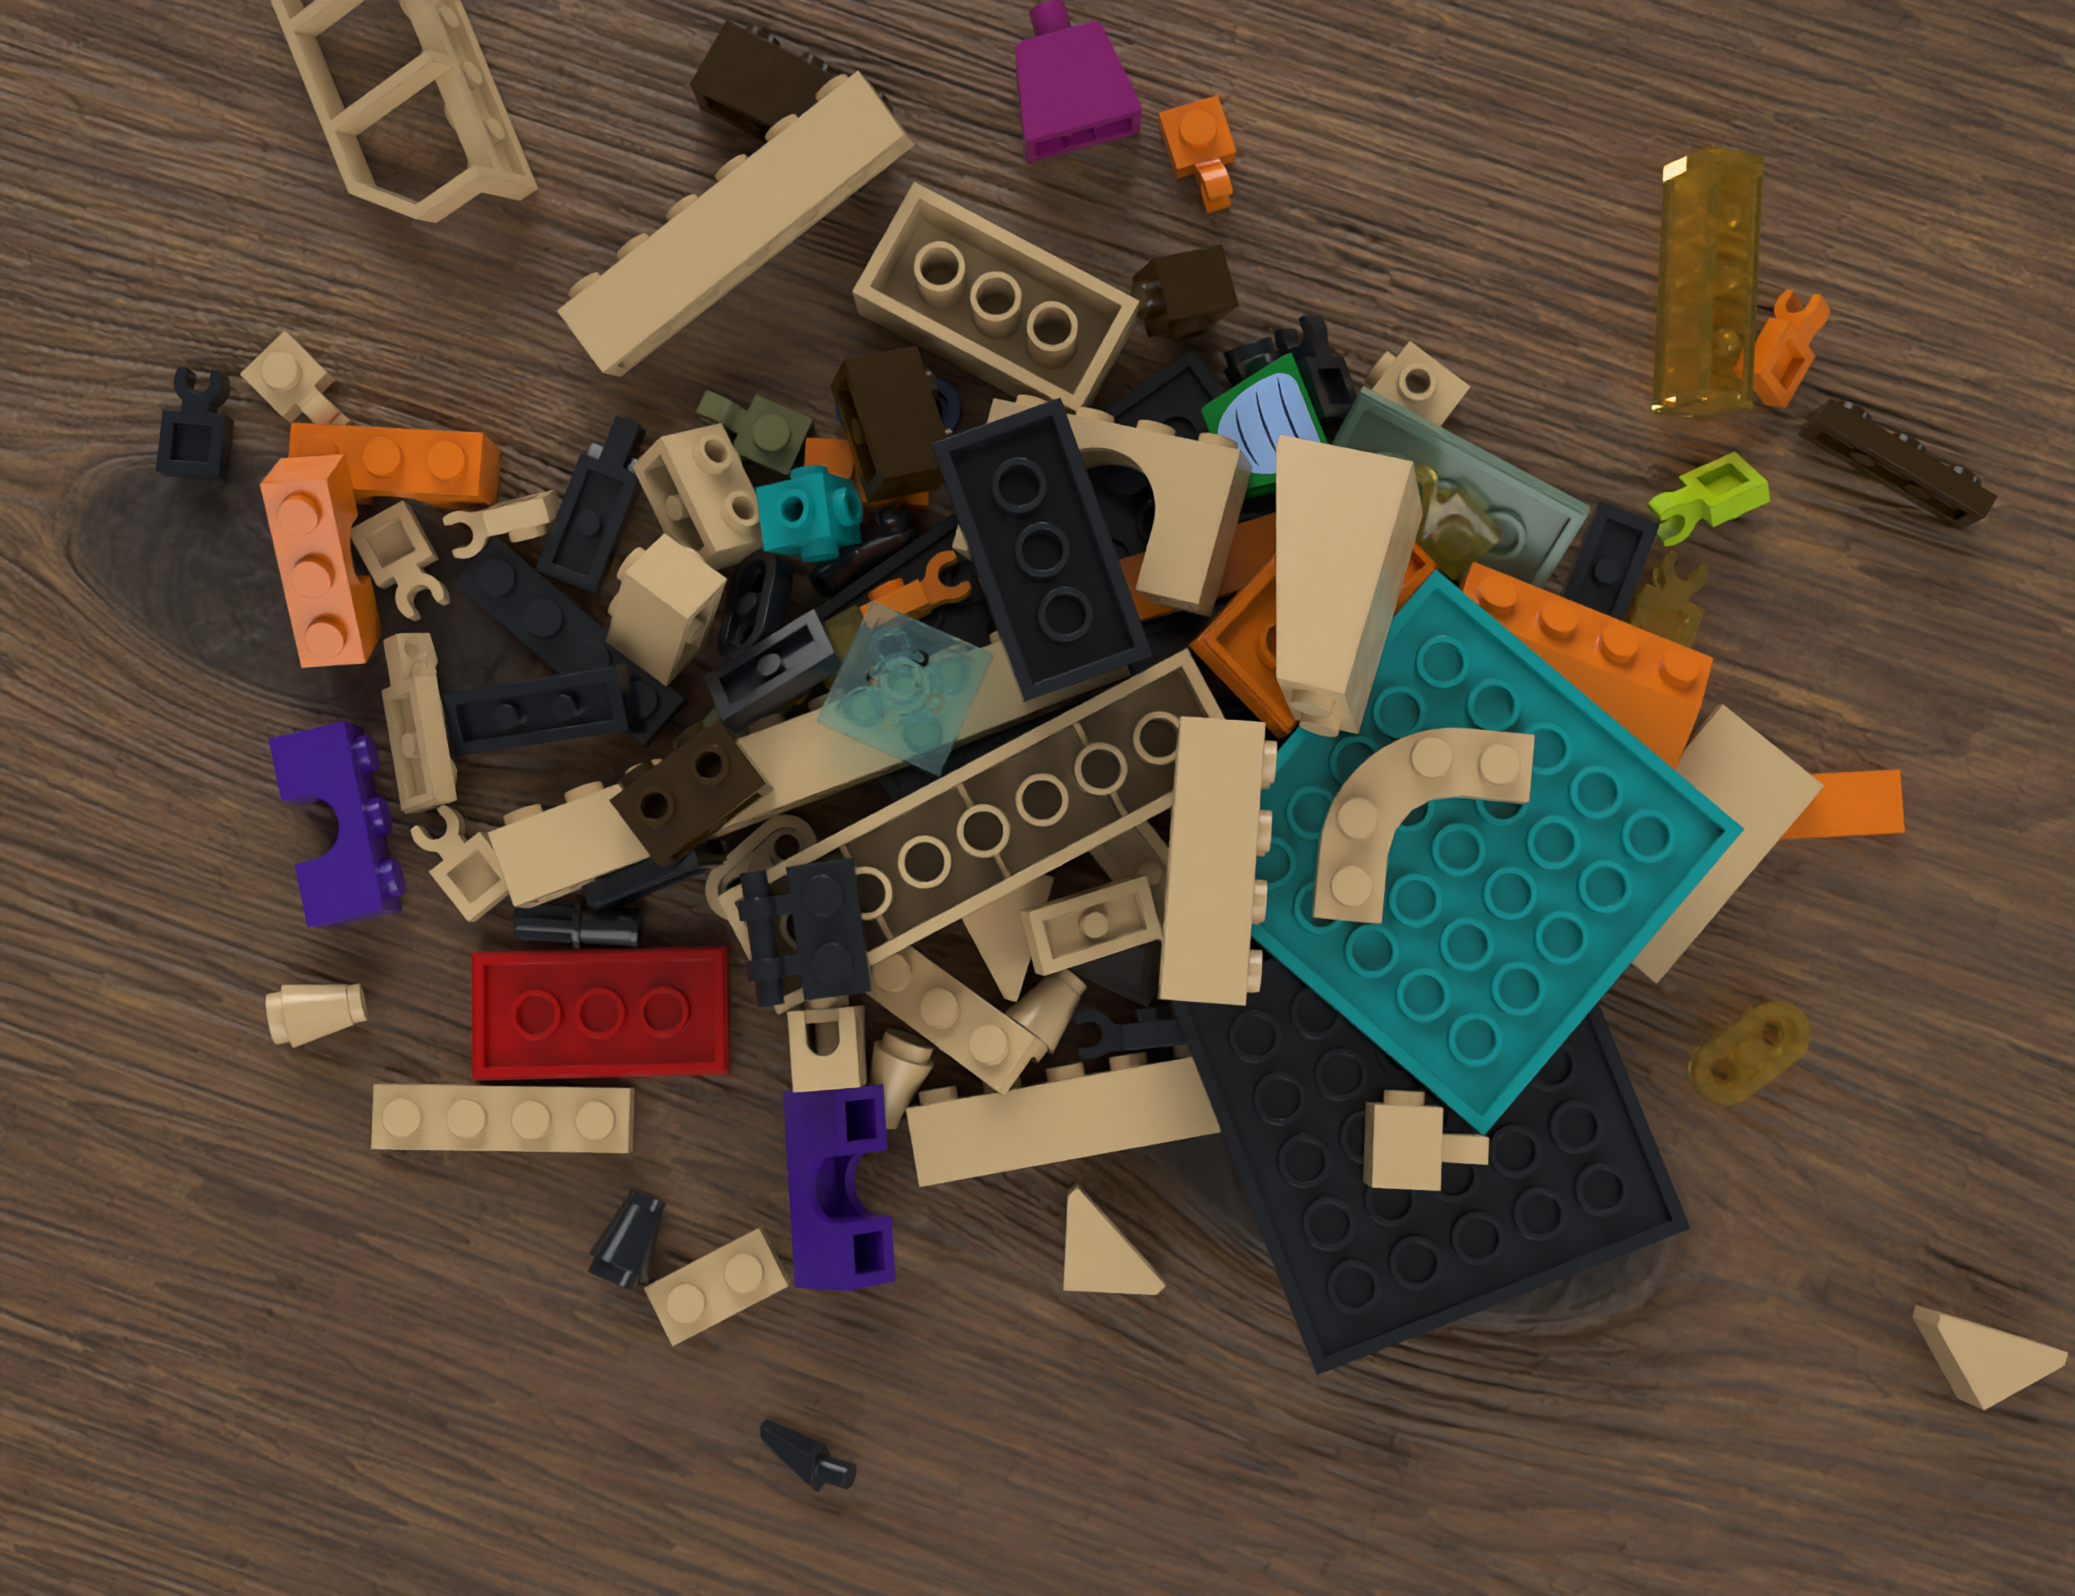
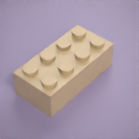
[852,182,1139,415]
[1158,716,1277,1006]

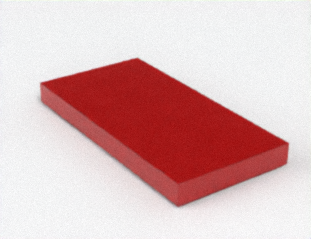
[471,946,731,1081]

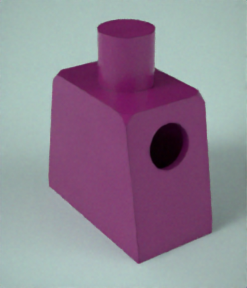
[1015,0,1142,163]

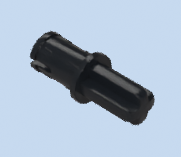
[513,899,644,949]

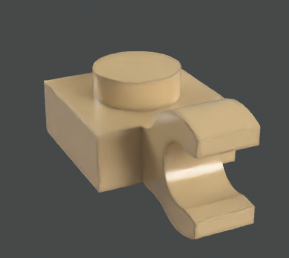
[240,331,352,426]
[442,489,560,559]

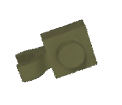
[696,390,814,480]

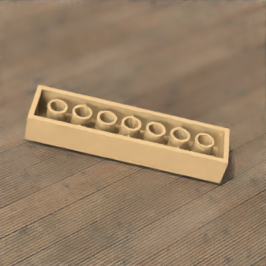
[716,648,1225,1015]

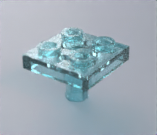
[817,600,994,777]

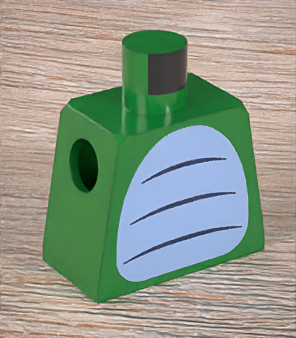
[1201,353,1328,500]

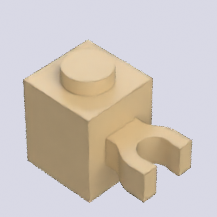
[1363,1090,1489,1191]

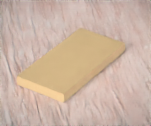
[1631,704,1824,983]

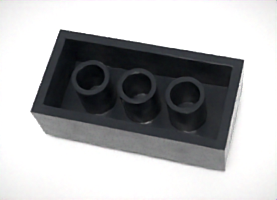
[932,397,1153,703]

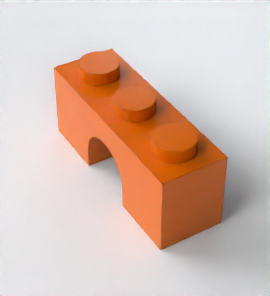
[288,423,501,509]
[260,454,383,668]

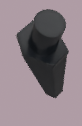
[760,1419,857,1492]

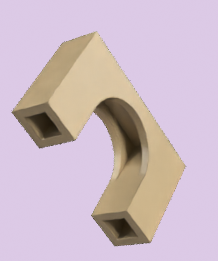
[952,395,1253,617]

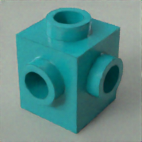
[756,465,863,562]

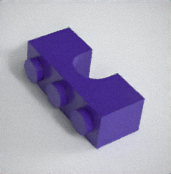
[268,721,405,929]
[783,1084,896,1291]

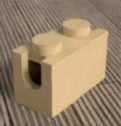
[787,995,870,1093]

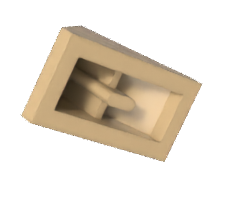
[962,875,1054,1002]
[1063,1182,1166,1295]
[1912,1305,2068,1410]

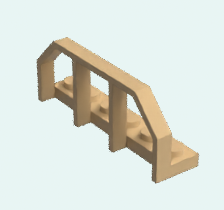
[271,0,538,223]

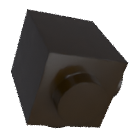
[1131,244,1239,341]

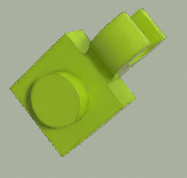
[1648,451,1770,547]

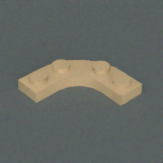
[1311,728,1535,924]

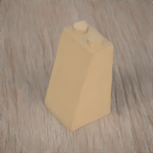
[1276,435,1423,737]

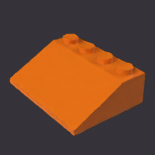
[1458,562,1713,771]

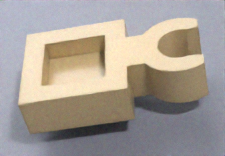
[350,500,450,622]
[411,804,509,922]

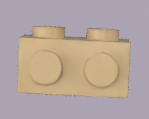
[632,423,763,571]
[606,533,727,687]

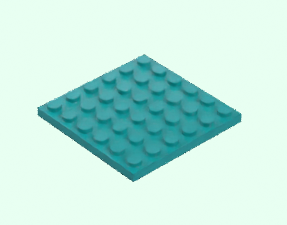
[1251,569,1744,1136]

